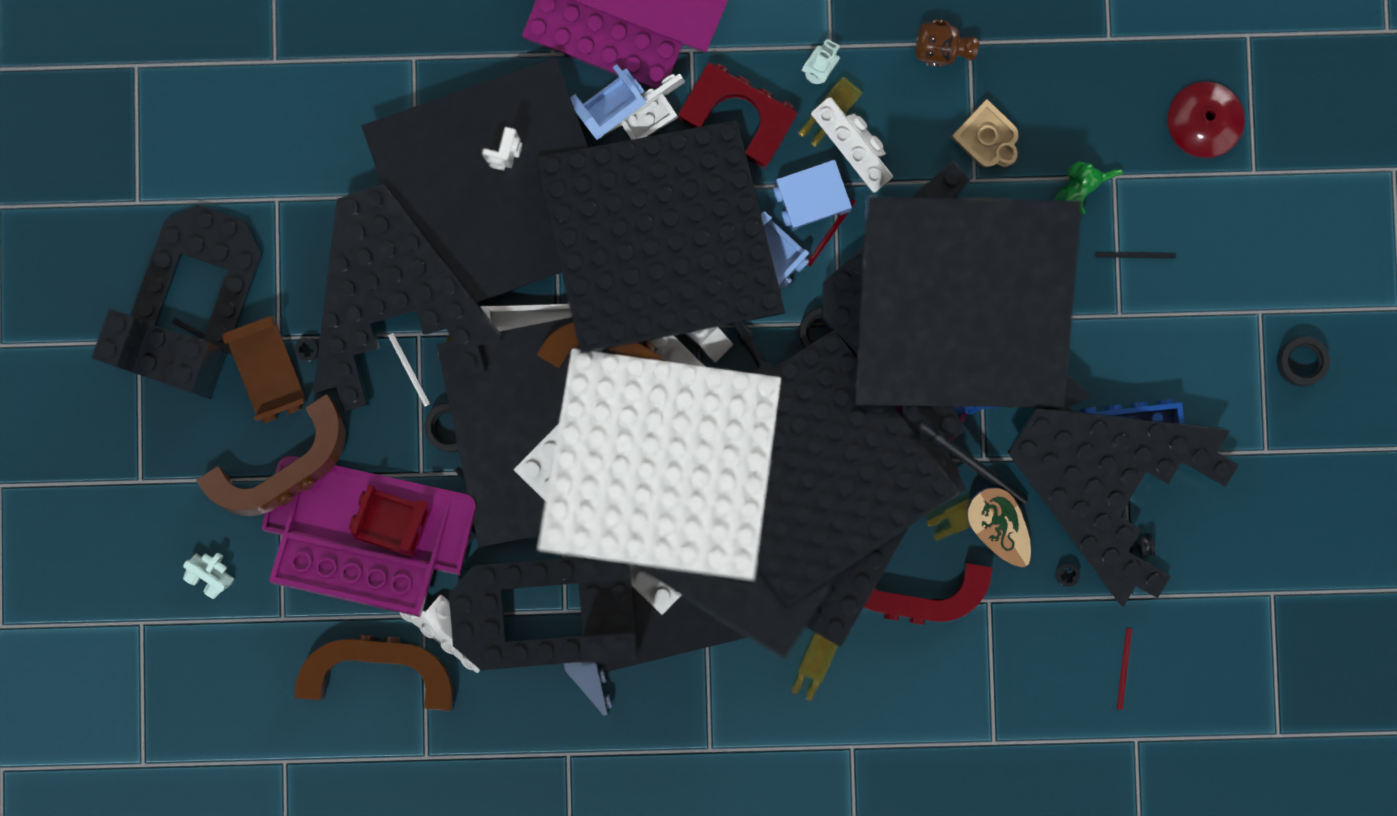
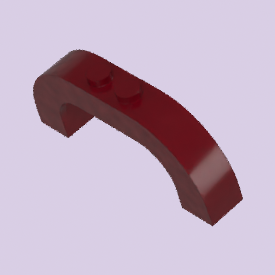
[864,563,993,625]

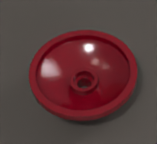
[1167,82,1245,158]

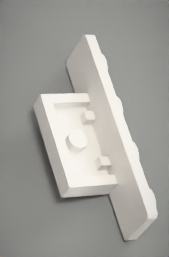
[600,74,685,140]
[811,98,893,192]
[399,595,480,673]

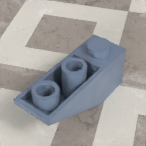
[564,662,612,716]

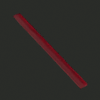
[807,198,857,267]
[1117,628,1132,710]

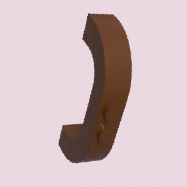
[537,323,667,369]
[196,394,346,516]
[294,634,454,711]

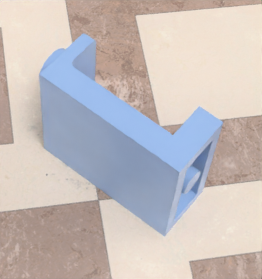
[570,64,646,140]
[773,160,852,231]
[761,211,809,291]

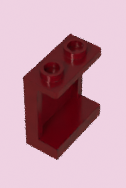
[349,485,431,557]

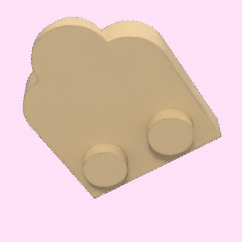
[951,99,1018,167]

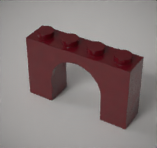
[678,62,798,170]

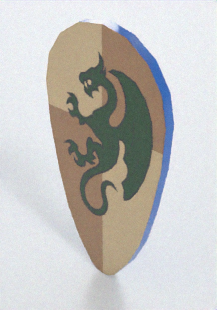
[967,487,1031,567]

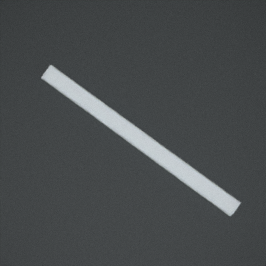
[388,333,430,407]

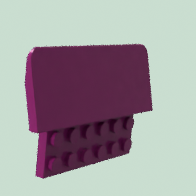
[522,0,728,90]
[261,456,476,617]

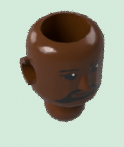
[915,19,979,68]

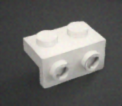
[482,127,522,170]

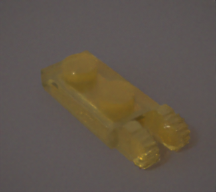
[799,77,863,147]
[926,496,974,541]
[791,633,838,701]

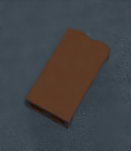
[221,315,307,423]

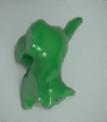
[1054,162,1123,214]

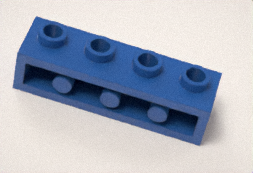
[1080,399,1184,423]

